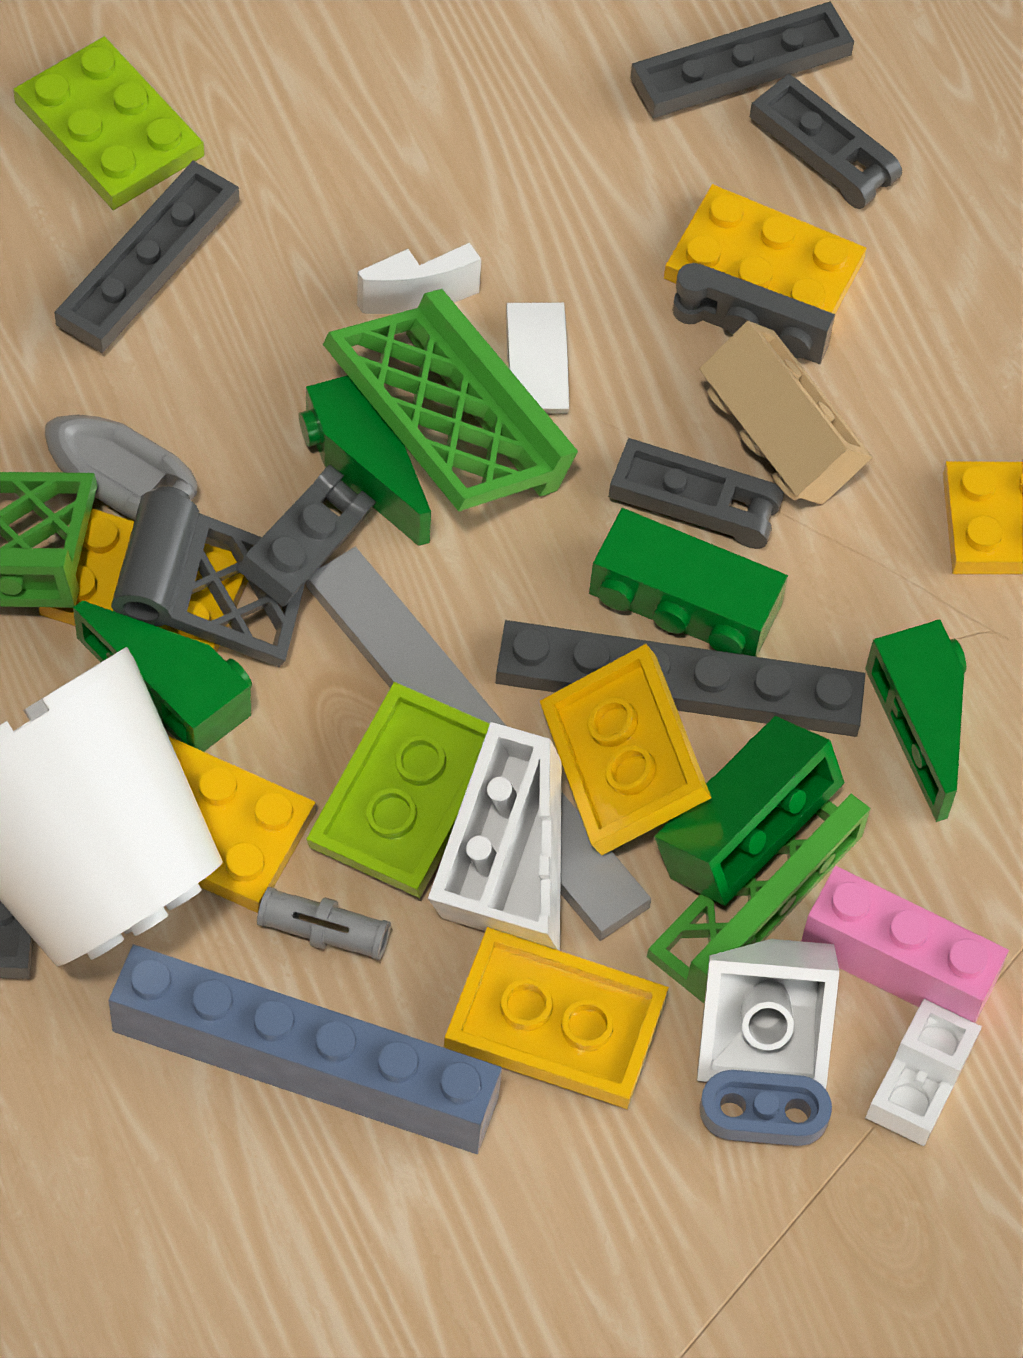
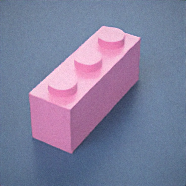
[801,865,1009,1023]

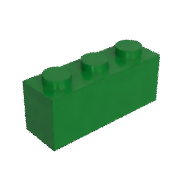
[589,508,788,657]
[654,716,845,905]

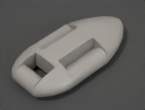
[45,414,197,520]

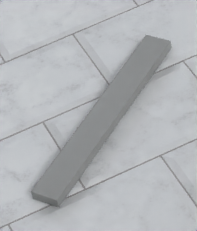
[306,546,651,941]

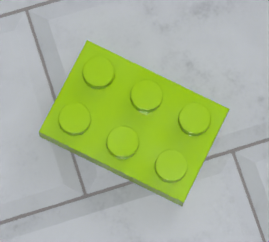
[13,36,204,210]
[306,682,490,898]

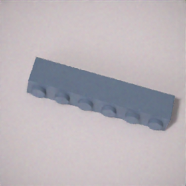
[108,944,502,1155]

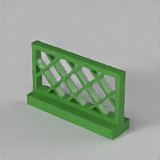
[323,289,578,512]
[0,472,97,608]

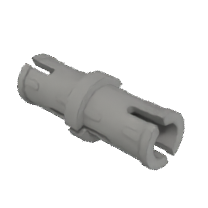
[257,887,391,960]

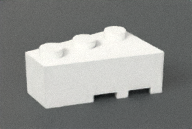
[428,722,562,951]

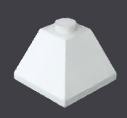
[697,939,840,1089]

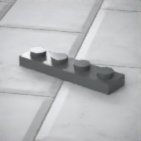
[630,1,854,118]
[54,160,240,353]

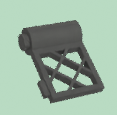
[111,486,305,667]

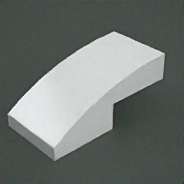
[357,243,481,314]
[506,303,569,414]
[865,999,982,1146]

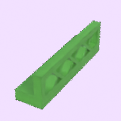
[647,793,871,1003]

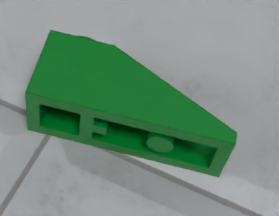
[298,375,431,546]
[73,600,252,752]
[865,619,967,822]

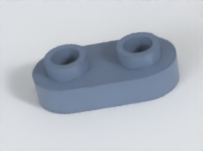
[699,1070,832,1146]

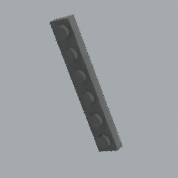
[495,620,866,737]

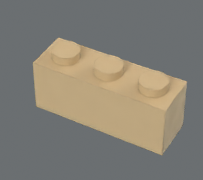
[699,321,873,505]

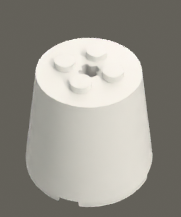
[0,647,223,966]

